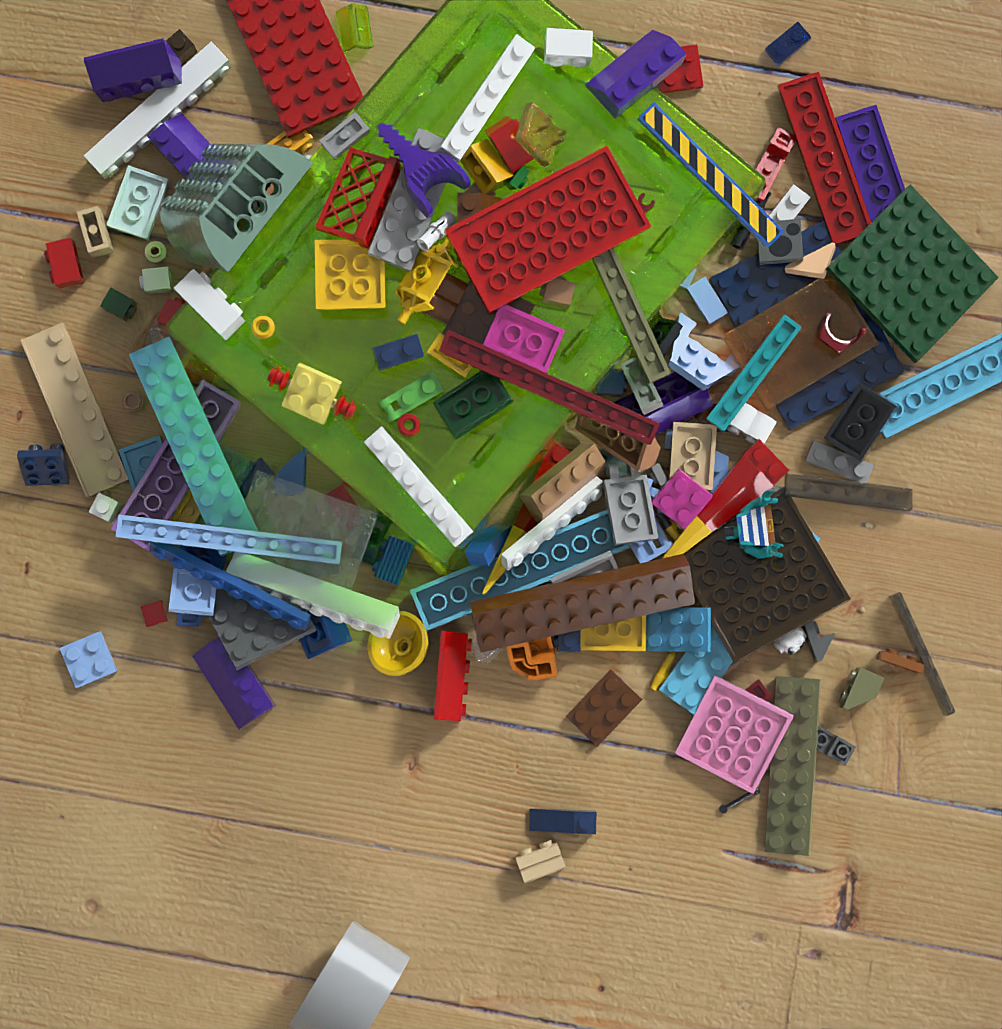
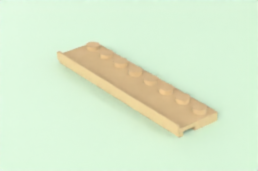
[20,322,129,498]

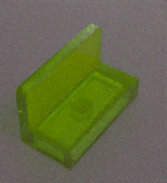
[336,3,374,52]

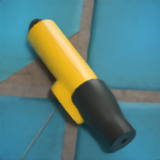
[656,513,680,541]

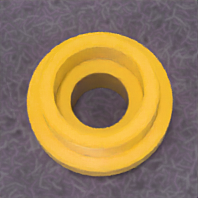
[251,316,275,339]

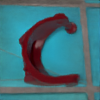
[817,312,867,354]

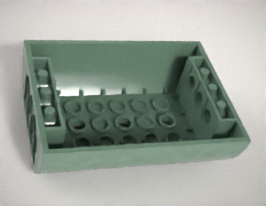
[160,144,313,272]

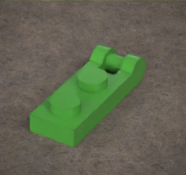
[377,371,444,423]

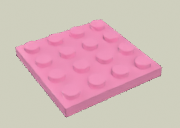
[675,675,794,794]

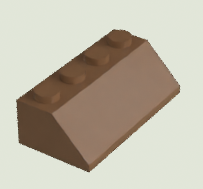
[519,443,606,524]

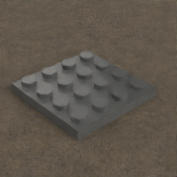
[207,557,316,670]

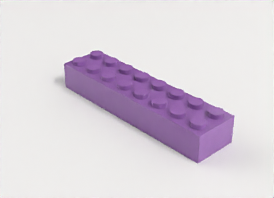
[111,379,242,552]

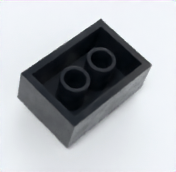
[824,383,899,461]

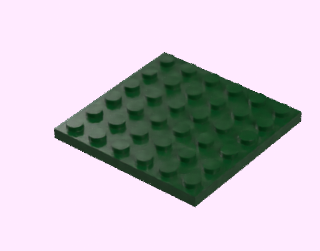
[825,184,999,363]

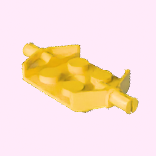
[395,237,458,325]

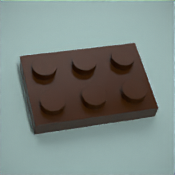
[566,669,643,747]

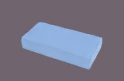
[686,277,728,325]

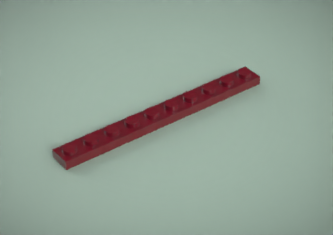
[438,330,660,445]

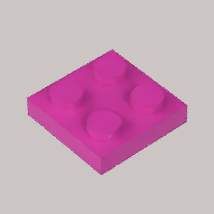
[651,468,713,529]

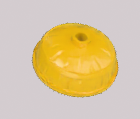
[367,611,428,676]

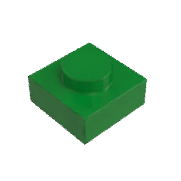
[505,165,530,190]

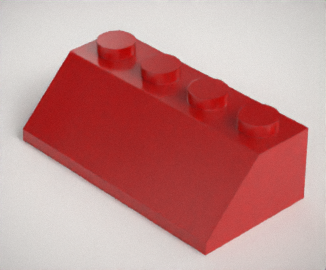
[434,631,472,721]

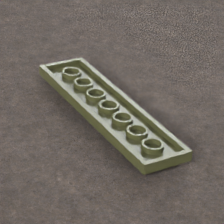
[765,676,821,856]

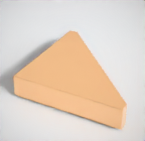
[785,243,836,279]

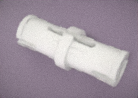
[417,211,457,251]

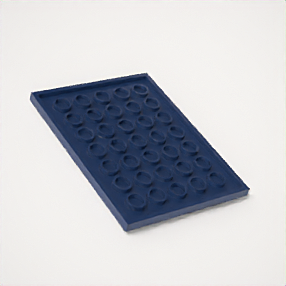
[710,220,904,430]

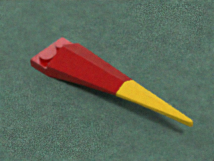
[662,439,790,558]
[482,442,570,595]

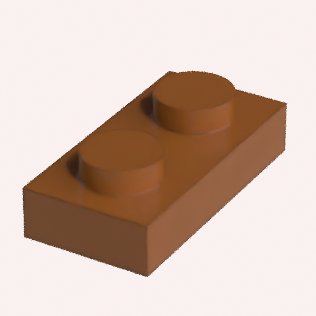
[877,648,925,674]

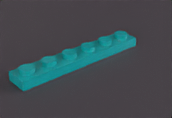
[706,314,802,432]

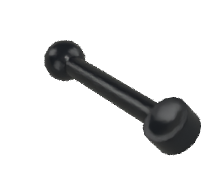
[719,786,760,813]

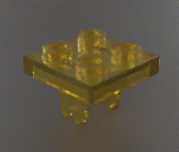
[515,102,567,167]

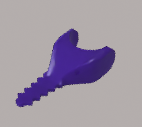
[378,123,471,218]

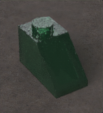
[353,513,392,565]

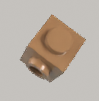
[539,276,576,310]

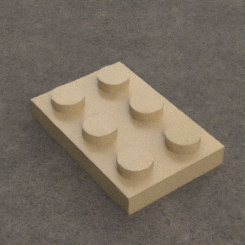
[669,422,717,491]

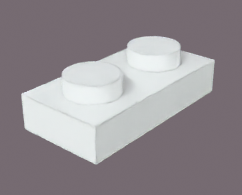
[769,184,810,221]

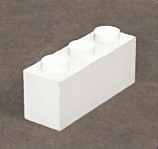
[174,269,245,340]

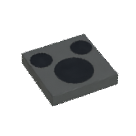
[758,218,804,265]

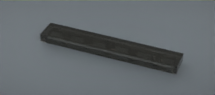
[784,473,913,512]
[889,592,955,716]

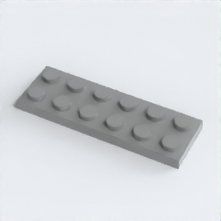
[367,128,446,272]

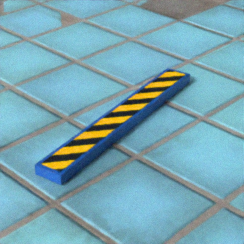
[637,102,785,249]

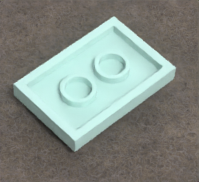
[107,165,170,240]

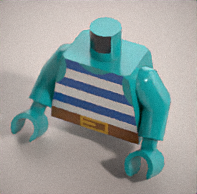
[724,490,784,559]

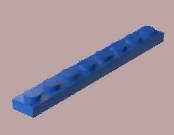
[150,542,311,630]

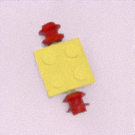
[267,363,357,425]

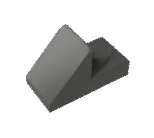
[802,621,835,662]

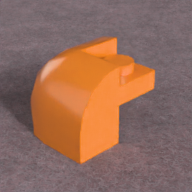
[506,636,557,680]

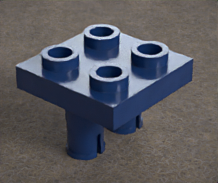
[17,444,69,486]

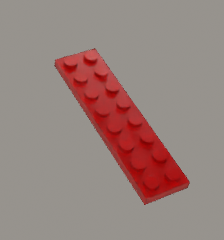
[778,72,871,245]

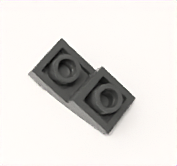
[817,725,856,766]

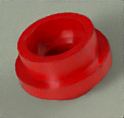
[397,414,420,437]

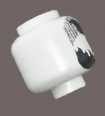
[773,628,807,655]

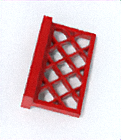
[315,147,402,249]

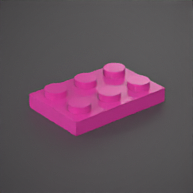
[483,305,565,373]

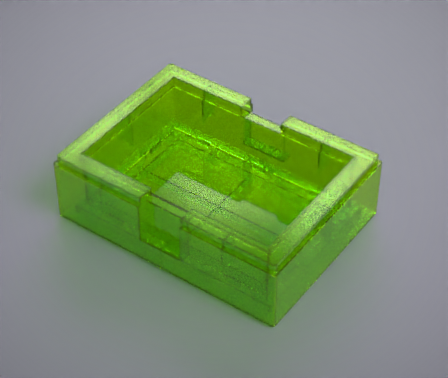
[166,0,766,569]

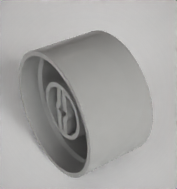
[288,921,410,1029]

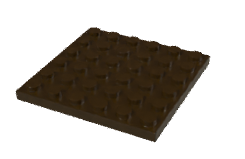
[683,487,851,664]

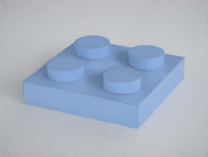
[169,568,216,616]
[59,631,117,688]

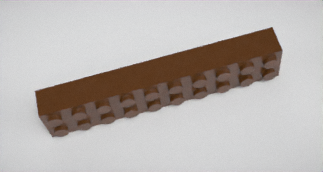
[469,554,695,652]

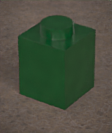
[100,288,137,322]

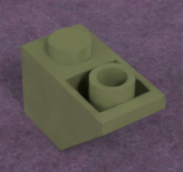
[839,667,884,709]

